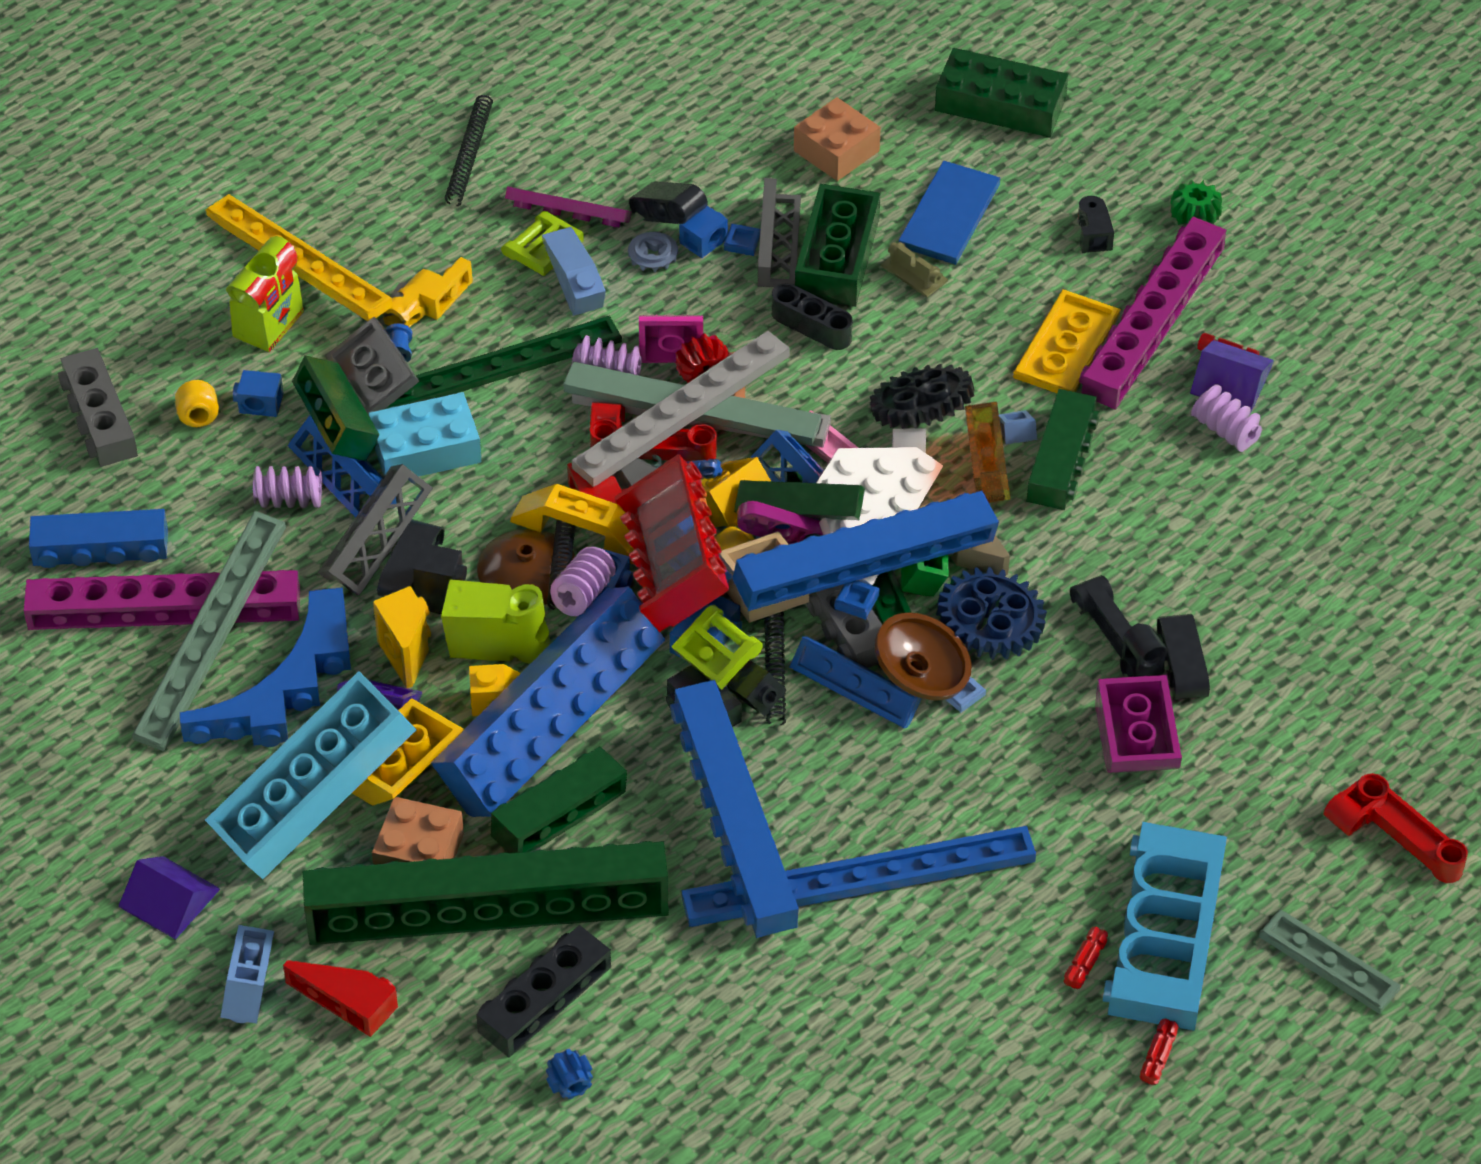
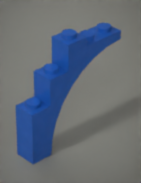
[180,588,351,747]

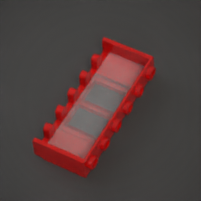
[614,454,729,632]

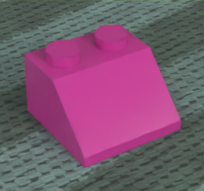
[639,315,703,363]

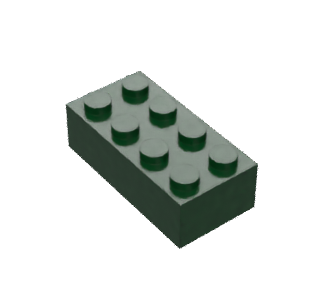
[935,48,1069,138]
[795,183,881,307]

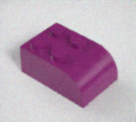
[1095,675,1182,773]

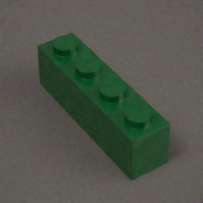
[292,355,380,461]
[1026,389,1100,510]
[490,746,627,854]

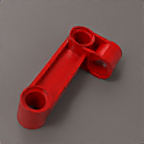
[590,402,717,462]
[1323,773,1468,883]

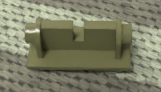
[881,242,948,298]

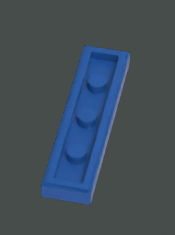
[789,636,922,728]

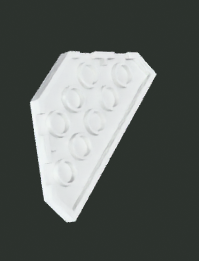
[816,447,943,585]

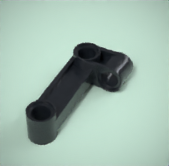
[1069,575,1167,677]

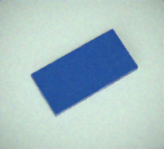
[898,160,1000,265]

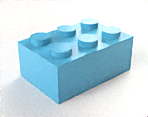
[369,392,481,476]

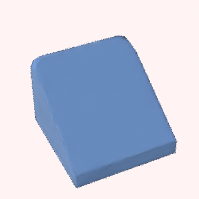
[996,410,1037,445]

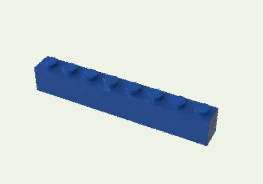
[732,491,999,611]
[670,680,799,938]

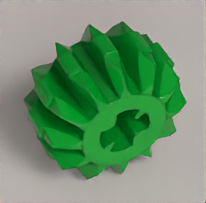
[1170,180,1223,225]

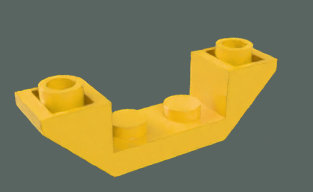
[510,484,634,564]

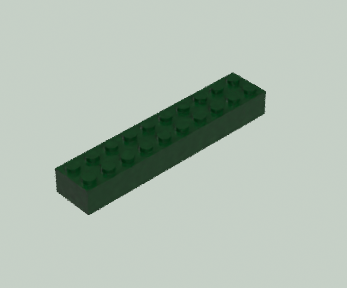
[302,841,669,945]

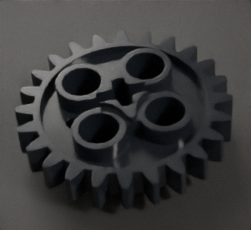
[869,364,975,429]

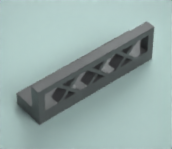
[758,178,801,287]
[317,464,433,595]

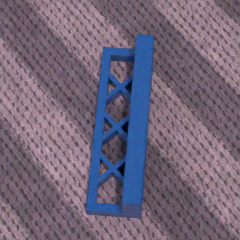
[287,415,397,518]
[750,430,824,520]

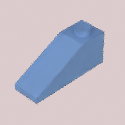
[542,227,606,316]
[220,925,274,1024]

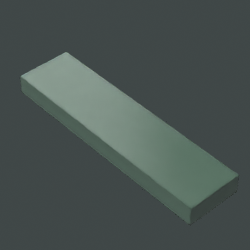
[1259,909,1401,1014]

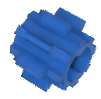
[546,1049,593,1099]

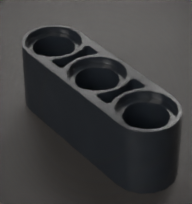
[629,181,708,224]
[771,283,853,350]
[377,519,445,597]
[1156,614,1210,700]

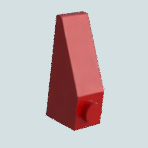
[283,960,398,1037]

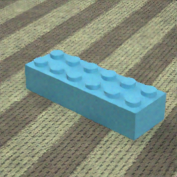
[205,671,416,879]

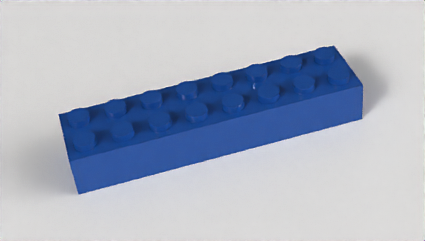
[431,587,665,817]

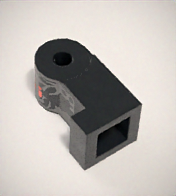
[1077,196,1114,253]

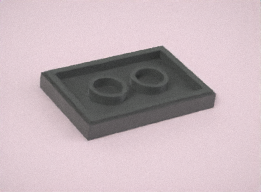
[325,317,419,415]

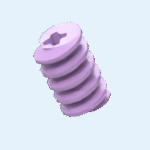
[571,335,642,375]
[1191,384,1262,452]
[253,466,322,508]
[550,547,616,616]

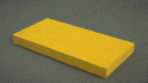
[1013,289,1121,393]

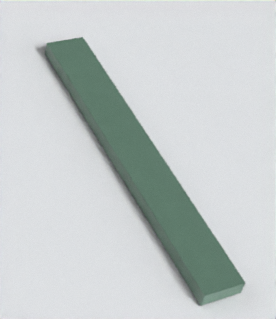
[563,361,821,446]
[132,511,286,751]

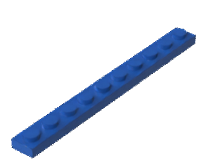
[681,826,1036,927]

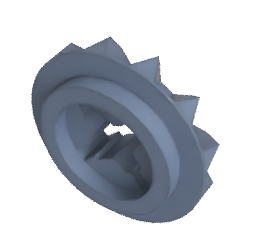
[628,232,678,272]

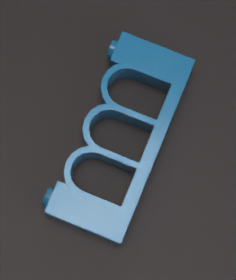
[1103,822,1227,1031]

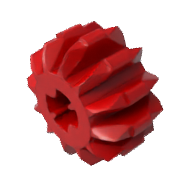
[675,333,729,383]

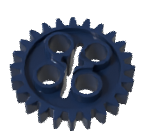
[936,567,1047,660]

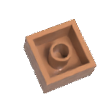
[794,97,881,181]
[372,797,464,865]

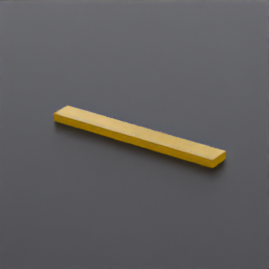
[205,194,393,321]

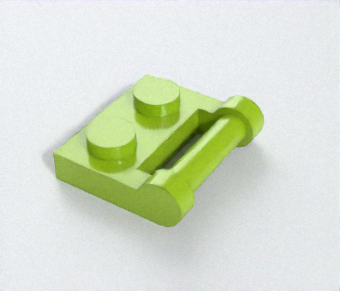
[501,211,584,276]
[671,605,763,690]

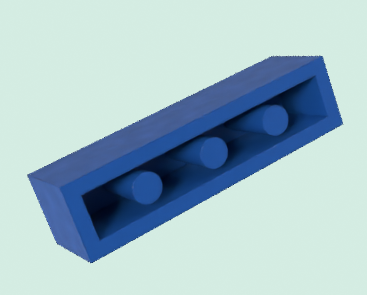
[29,509,168,568]

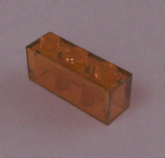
[965,401,1011,503]

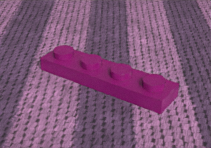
[505,186,632,228]

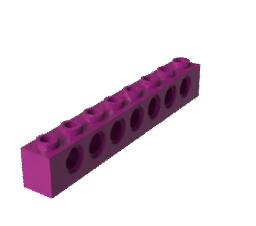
[1079,217,1227,410]
[24,570,300,630]

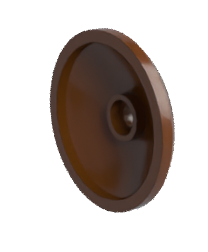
[477,529,576,605]
[875,613,972,700]

